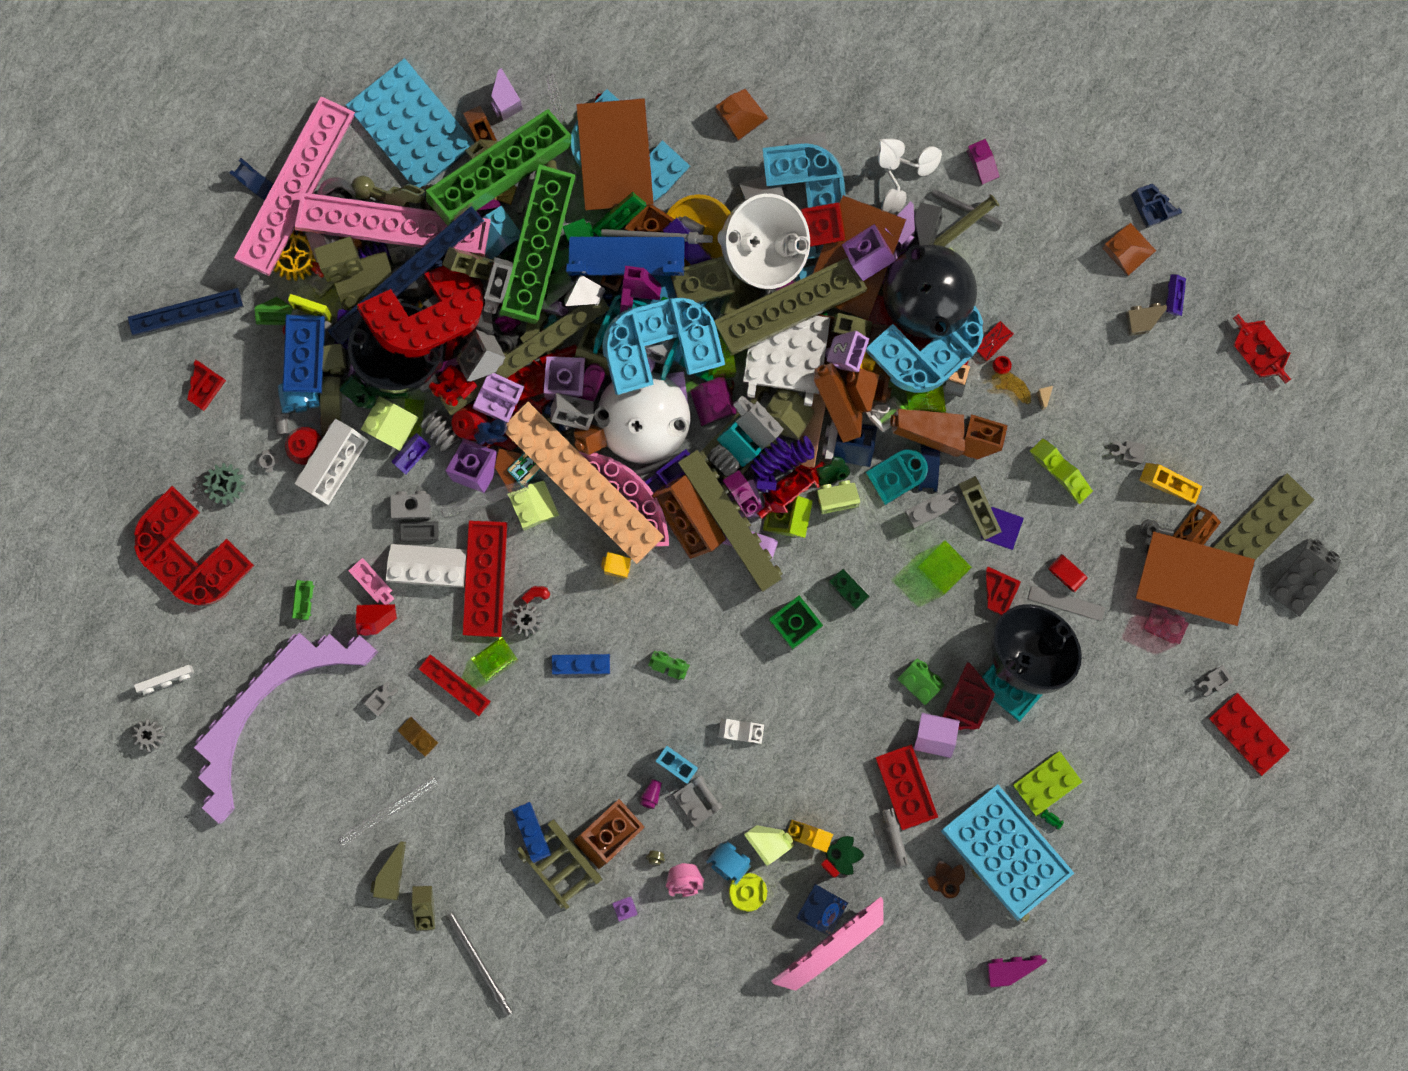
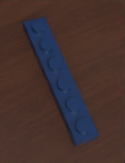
[128,288,244,336]

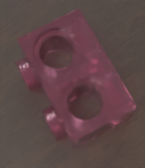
[1142,606,1189,645]

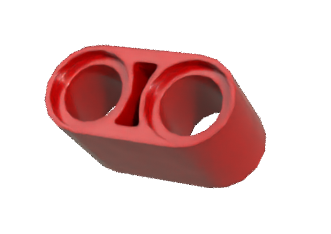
[1048,554,1088,593]

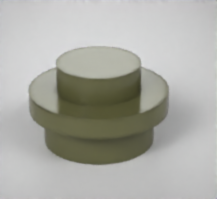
[646,850,665,866]

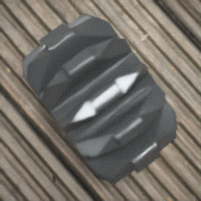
[707,445,739,477]

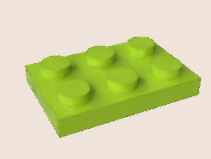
[1013,751,1082,816]

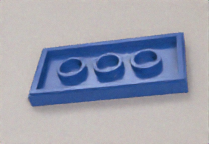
[282,315,325,393]

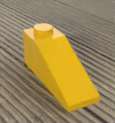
[1139,463,1202,504]

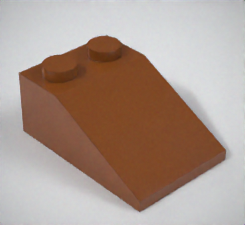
[573,799,645,869]

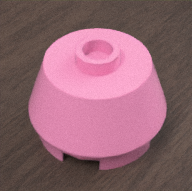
[666,863,704,897]

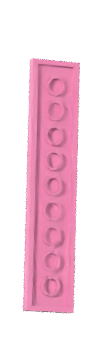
[234,96,355,276]
[295,192,491,257]

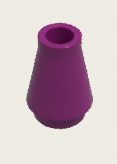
[640,779,662,809]

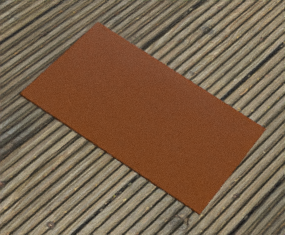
[576,98,654,210]
[813,195,907,320]
[1135,531,1255,626]

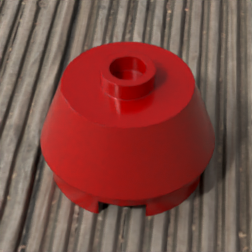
[452,403,488,441]
[285,427,322,465]

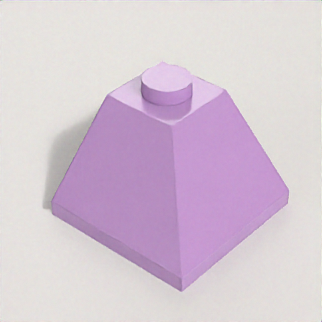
[544,357,585,400]

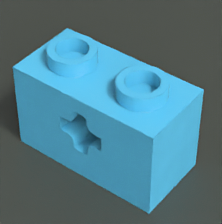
[655,746,698,784]

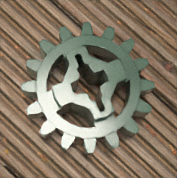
[203,463,246,505]

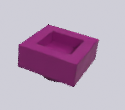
[619,288,633,314]

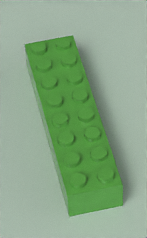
[426,109,571,226]
[499,164,576,324]

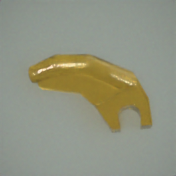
[991,372,1031,404]

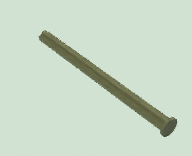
[878,194,1000,296]

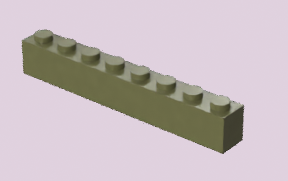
[678,450,783,593]

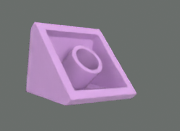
[913,713,960,758]

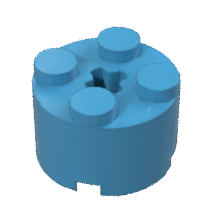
[278,383,320,413]
[706,842,751,886]

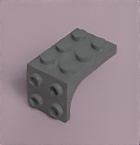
[1269,538,1341,617]

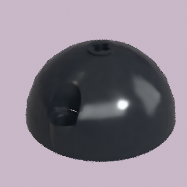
[883,244,977,339]
[348,303,443,394]
[990,604,1082,695]

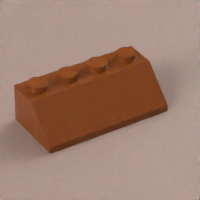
[651,475,726,559]

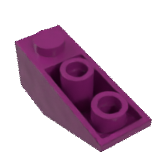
[987,955,1047,987]

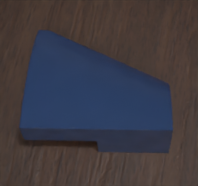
[1131,183,1182,228]

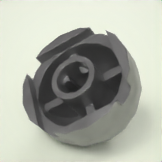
[317,177,356,200]

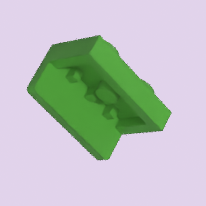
[898,658,945,705]

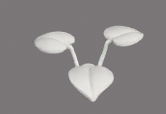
[878,138,942,212]

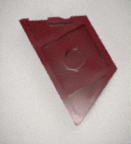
[942,661,995,730]

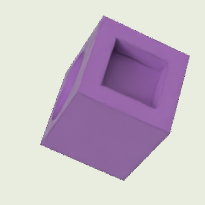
[613,896,638,921]

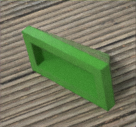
[255,297,293,325]

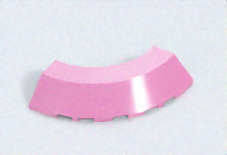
[577,450,669,547]
[771,897,883,991]

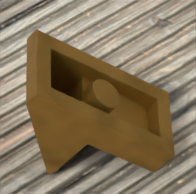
[397,717,439,757]

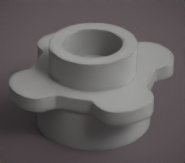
[256,450,279,473]

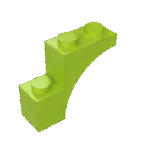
[1030,438,1093,504]

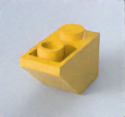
[601,552,631,579]
[787,819,833,852]

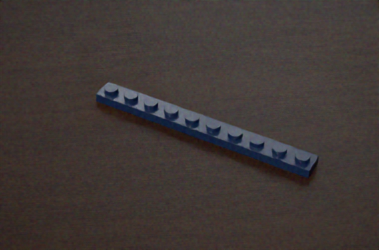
[327,206,484,344]

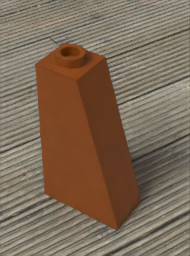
[814,363,863,443]
[890,409,965,457]

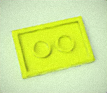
[288,294,333,323]

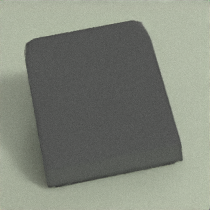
[944,379,967,397]

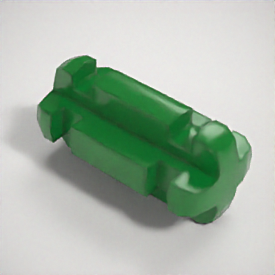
[1040,809,1064,830]

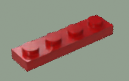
[419,654,491,717]

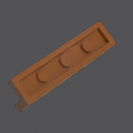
[1172,504,1221,545]

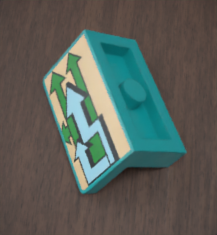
[508,453,541,487]

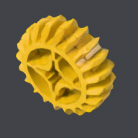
[274,230,316,281]

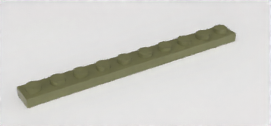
[440,297,609,415]

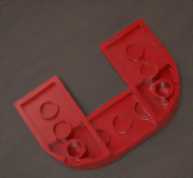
[357,265,483,357]
[134,486,255,606]

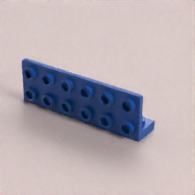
[566,237,685,276]

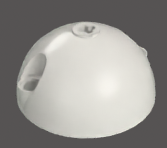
[718,194,810,289]
[594,372,690,464]

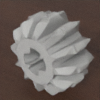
[511,604,544,637]
[131,719,165,752]

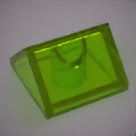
[471,637,519,683]

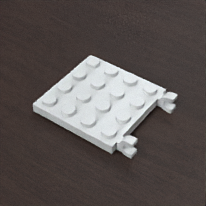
[743,316,830,406]

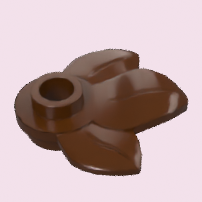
[927,861,965,899]

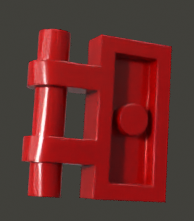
[429,365,477,406]

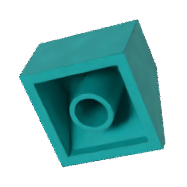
[716,416,762,467]

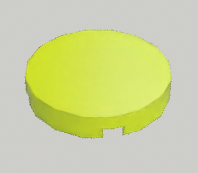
[729,873,767,912]

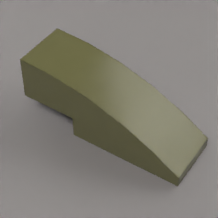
[442,247,493,280]

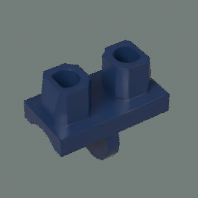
[474,419,508,445]

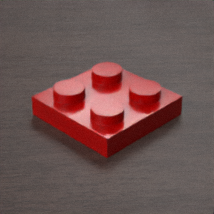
[801,202,846,247]

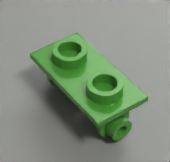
[291,580,315,620]
[648,651,690,680]

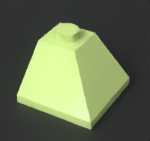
[744,825,794,866]

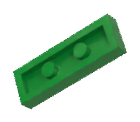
[593,192,646,237]

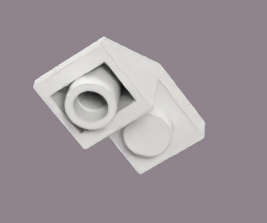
[719,718,764,744]

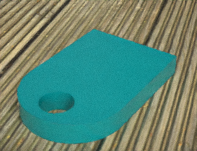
[866,450,928,505]

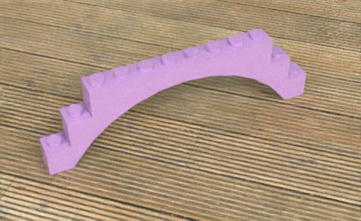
[194,633,378,824]

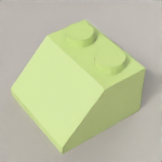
[361,396,418,451]
[508,480,559,531]
[817,480,860,514]

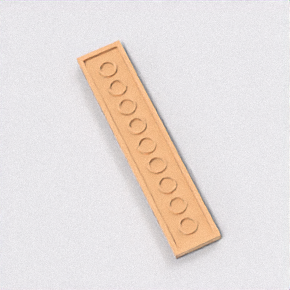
[506,402,664,564]

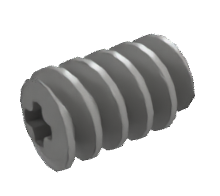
[420,409,461,452]

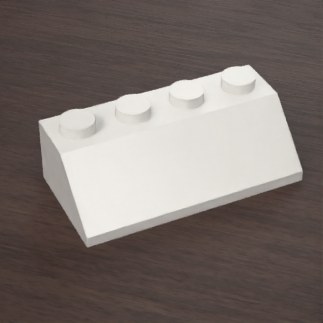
[295,419,369,505]
[386,544,467,588]

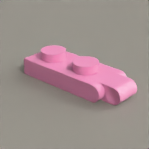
[348,558,394,604]

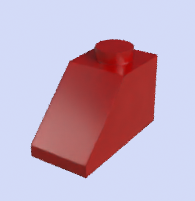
[355,604,397,636]

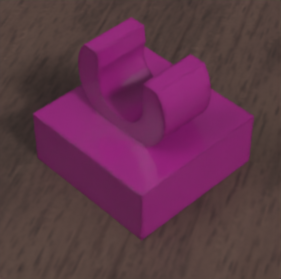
[494,316,521,334]

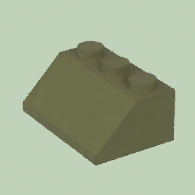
[335,252,393,310]

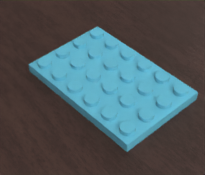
[346,58,475,188]
[941,784,1074,921]

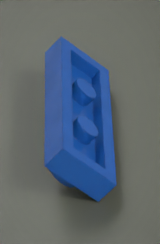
[552,654,610,675]
[512,802,551,863]

